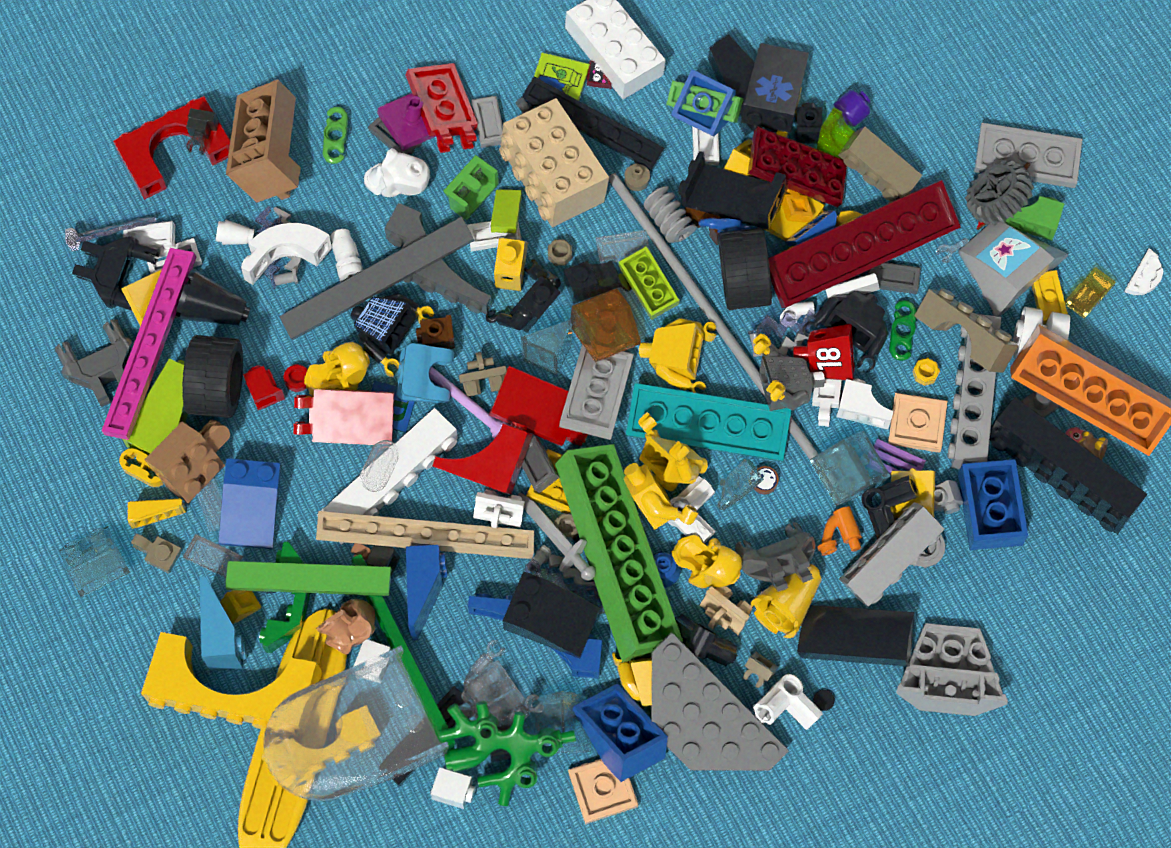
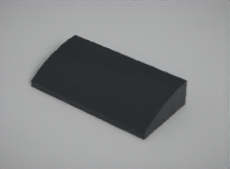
[797,605,915,667]

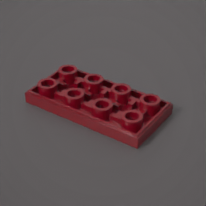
[748,127,847,207]

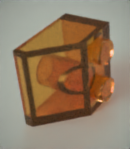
[570,288,641,362]

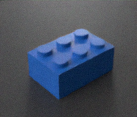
[958,459,1028,550]

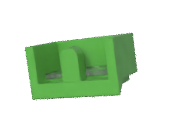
[443,155,499,221]

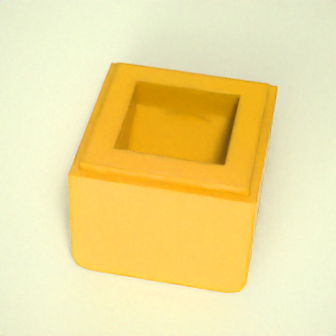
[220,590,261,624]

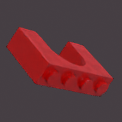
[113,96,230,200]

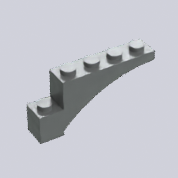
[384,203,492,314]

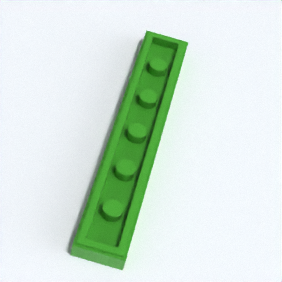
[225,561,392,596]

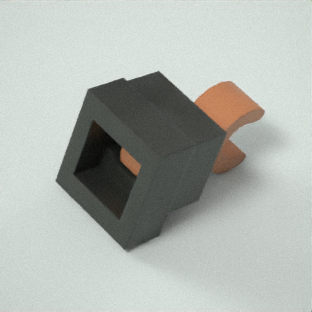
[351,543,400,576]

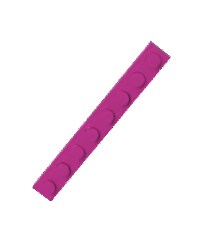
[101,248,197,440]

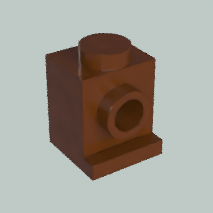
[416,315,455,349]

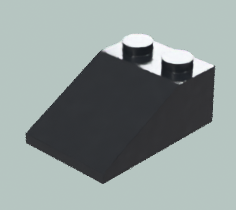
[503,571,600,659]

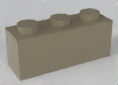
[838,126,922,202]

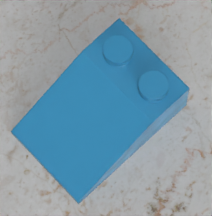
[200,576,247,671]

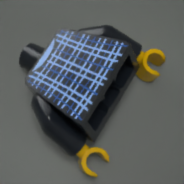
[351,294,434,377]

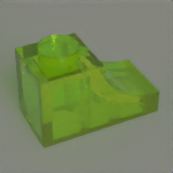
[817,107,855,159]

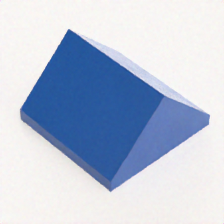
[671,69,736,136]

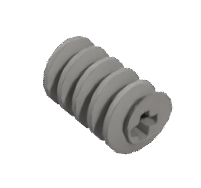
[644,186,697,243]

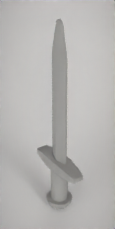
[518,493,596,580]

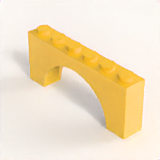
[141,632,322,735]

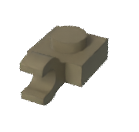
[131,534,182,574]

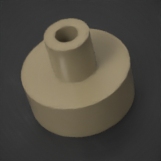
[624,164,650,191]

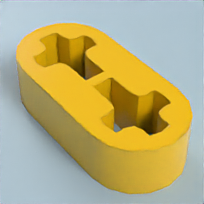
[119,448,164,487]

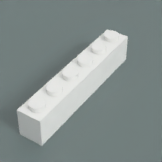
[317,408,458,545]

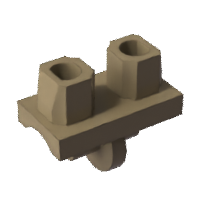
[458,352,506,397]

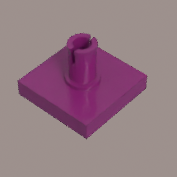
[377,93,436,151]

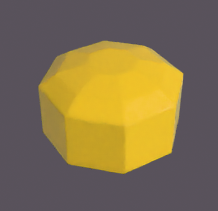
[912,358,940,386]

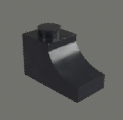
[564,261,621,304]

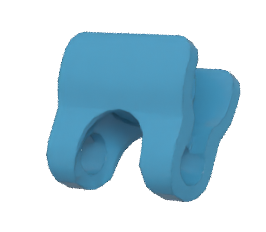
[396,343,454,404]

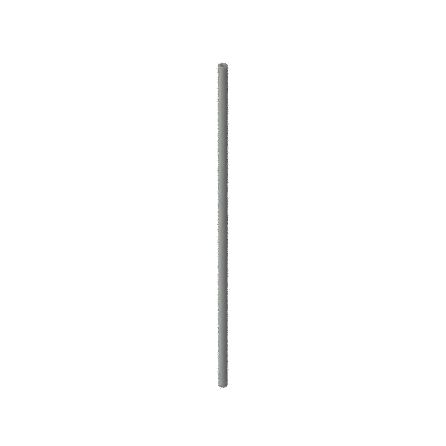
[609,173,849,503]

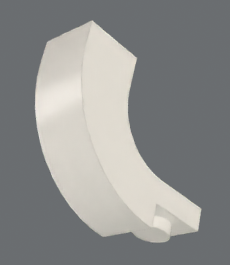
[241,223,332,285]

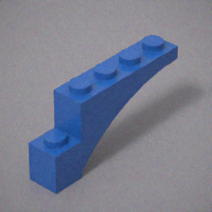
[468,593,602,679]

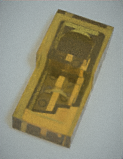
[1065,267,1116,319]

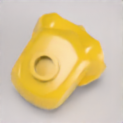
[304,342,370,396]
[672,535,742,588]

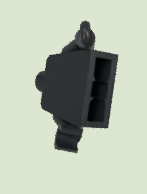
[485,259,561,333]
[802,291,888,373]

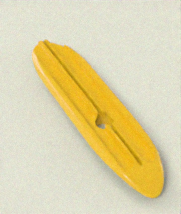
[238,608,347,848]

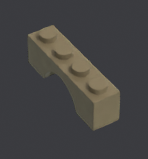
[914,288,1018,373]

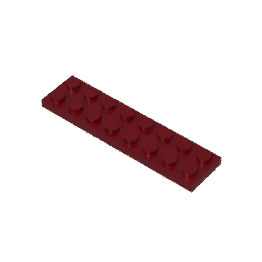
[768,180,961,308]

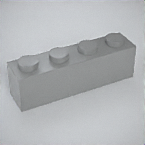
[839,502,944,607]

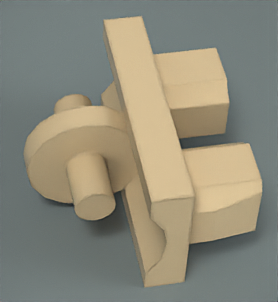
[700,586,753,635]

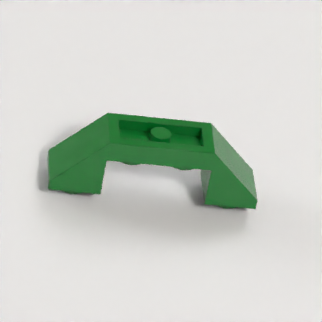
[259,542,311,653]

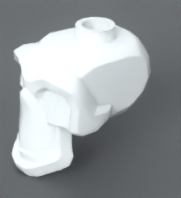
[364,148,430,197]

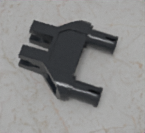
[72,236,160,311]

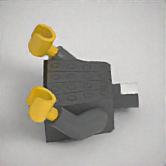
[753,334,825,411]

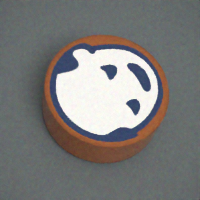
[751,466,779,494]

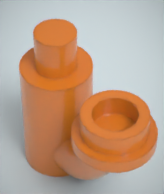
[817,506,862,556]

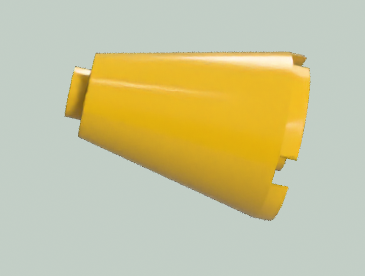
[751,564,822,638]

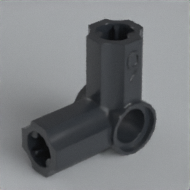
[861,475,918,540]
[675,614,737,667]

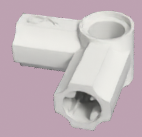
[668,476,715,544]
[753,674,823,730]

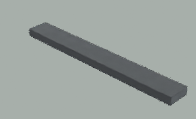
[279,217,475,340]

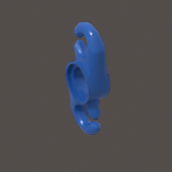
[698,218,758,233]

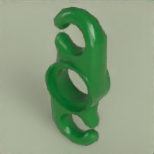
[889,300,917,361]

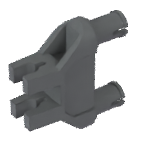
[55,319,134,407]
[735,522,815,592]

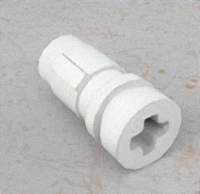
[330,229,363,283]

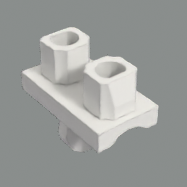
[473,489,525,529]

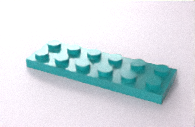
[626,383,791,462]

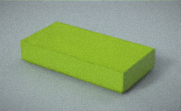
[490,190,522,233]

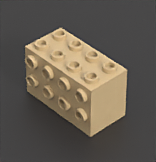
[499,98,609,227]

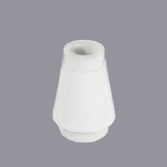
[216,220,254,245]

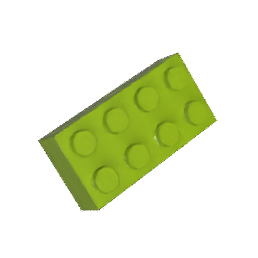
[619,246,679,320]

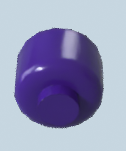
[833,90,871,127]

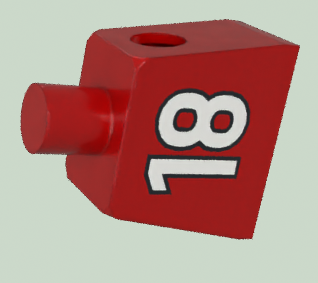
[793,324,855,381]

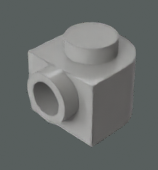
[934,480,964,514]

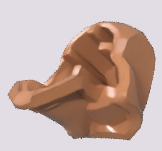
[316,599,375,654]

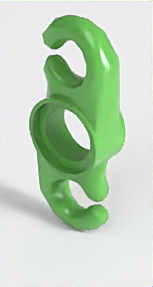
[322,107,348,164]

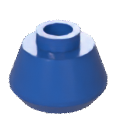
[653,552,681,588]

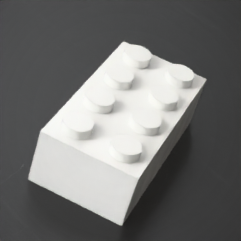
[565,0,665,99]

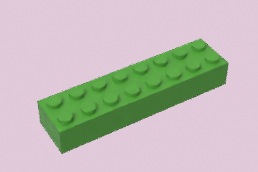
[555,444,683,662]

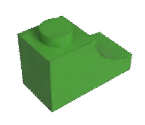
[1005,196,1065,241]

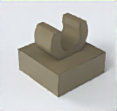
[743,652,779,688]

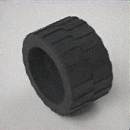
[718,228,772,310]
[182,335,243,418]

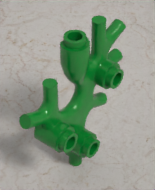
[439,701,576,806]

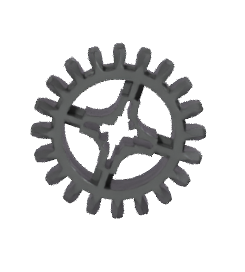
[965,160,1034,225]

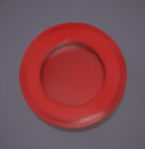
[284,364,308,392]

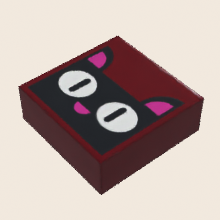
[587,60,612,89]

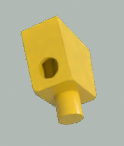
[494,238,528,291]

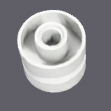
[1013,307,1070,361]

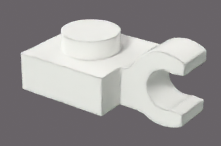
[812,379,842,427]

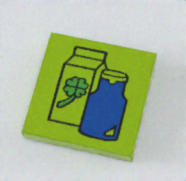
[534,53,590,101]

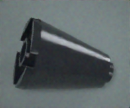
[175,269,251,326]

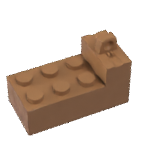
[226,80,301,202]

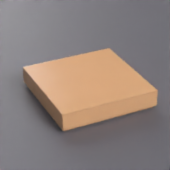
[888,393,947,453]
[568,759,638,824]

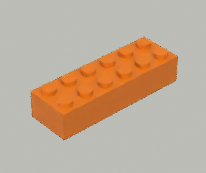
[1010,324,1171,456]

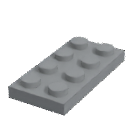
[974,123,1082,188]
[559,342,634,440]

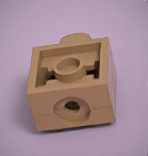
[145,420,230,503]

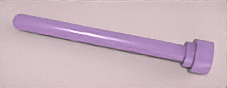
[429,366,511,439]

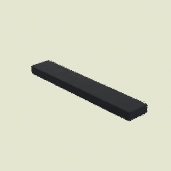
[521,76,665,171]

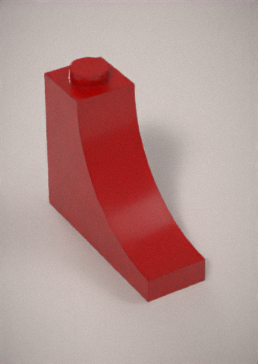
[432,421,533,495]

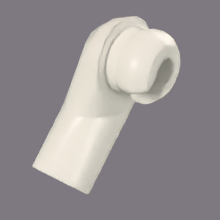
[780,301,814,327]

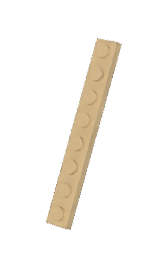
[316,511,534,559]

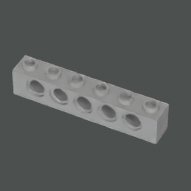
[947,313,1001,469]

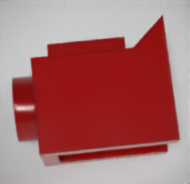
[243,365,285,411]

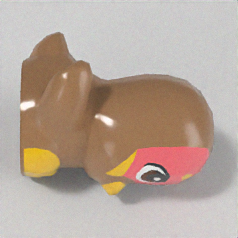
[1065,427,1108,460]

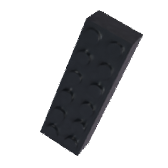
[989,397,1148,535]

